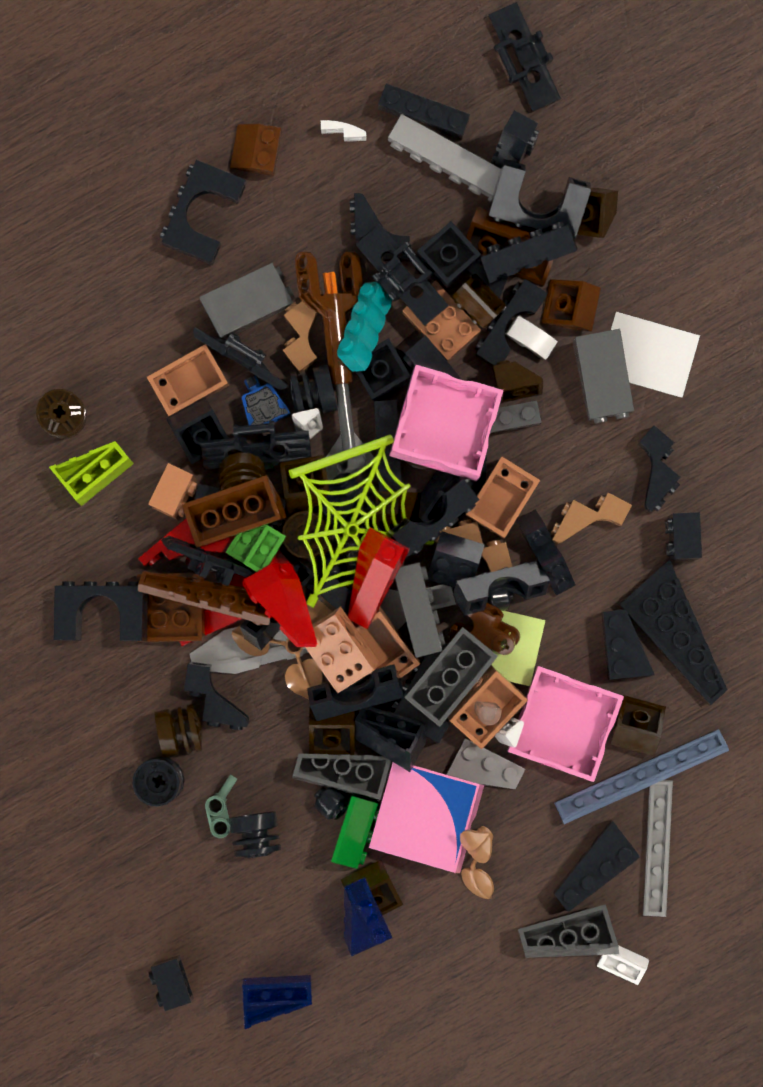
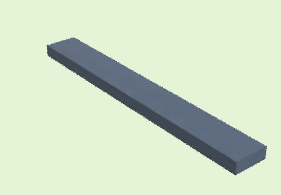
[554,729,729,824]

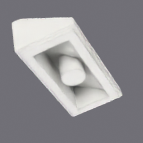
[292,408,323,439]
[495,718,524,748]
[597,945,649,985]

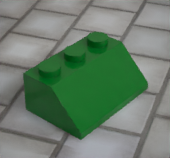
[331,795,380,869]

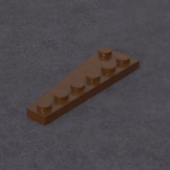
[138,571,271,625]

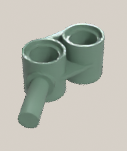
[205,774,237,838]

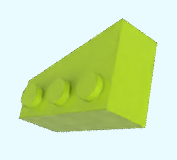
[49,441,134,506]

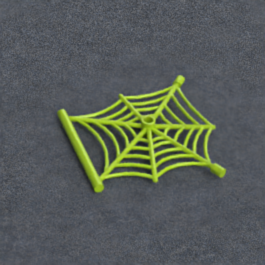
[289,435,434,608]

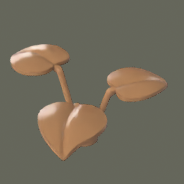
[232,599,332,700]
[460,826,494,899]

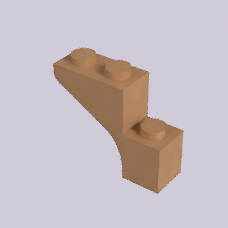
[283,289,323,374]
[550,493,632,544]
[435,519,512,572]

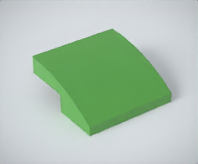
[226,525,286,572]

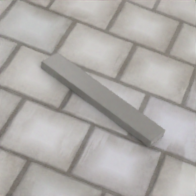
[643,780,673,917]

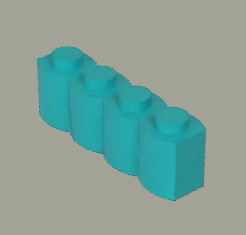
[337,282,392,372]

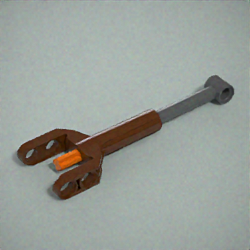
[295,252,366,474]

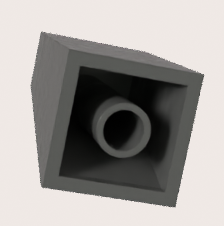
[199,263,295,340]
[573,328,634,424]

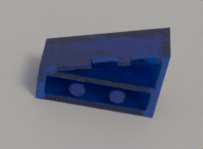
[344,878,393,956]
[242,975,312,1029]

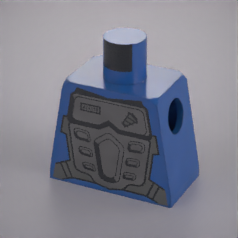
[241,376,291,425]

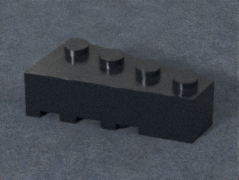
[481,221,578,283]
[553,820,640,912]

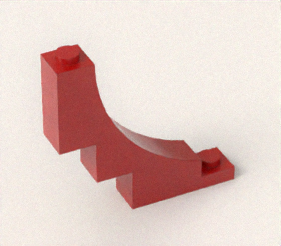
[138,518,294,568]

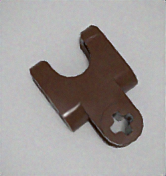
[449,603,521,655]

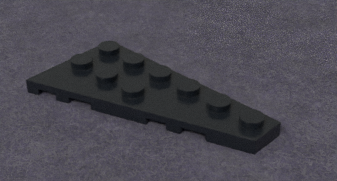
[619,559,728,705]

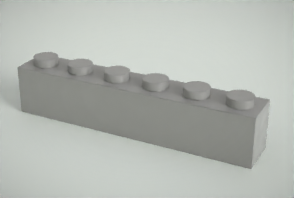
[388,114,501,202]

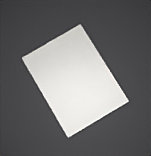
[611,312,700,398]

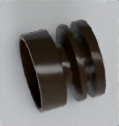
[36,389,87,439]
[218,453,266,491]
[282,511,332,561]
[154,704,203,759]

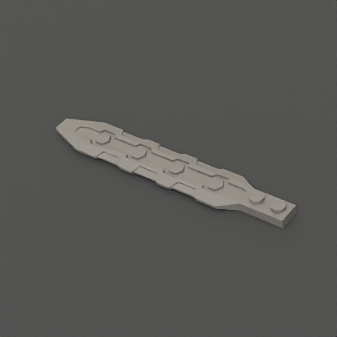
[190,584,456,674]

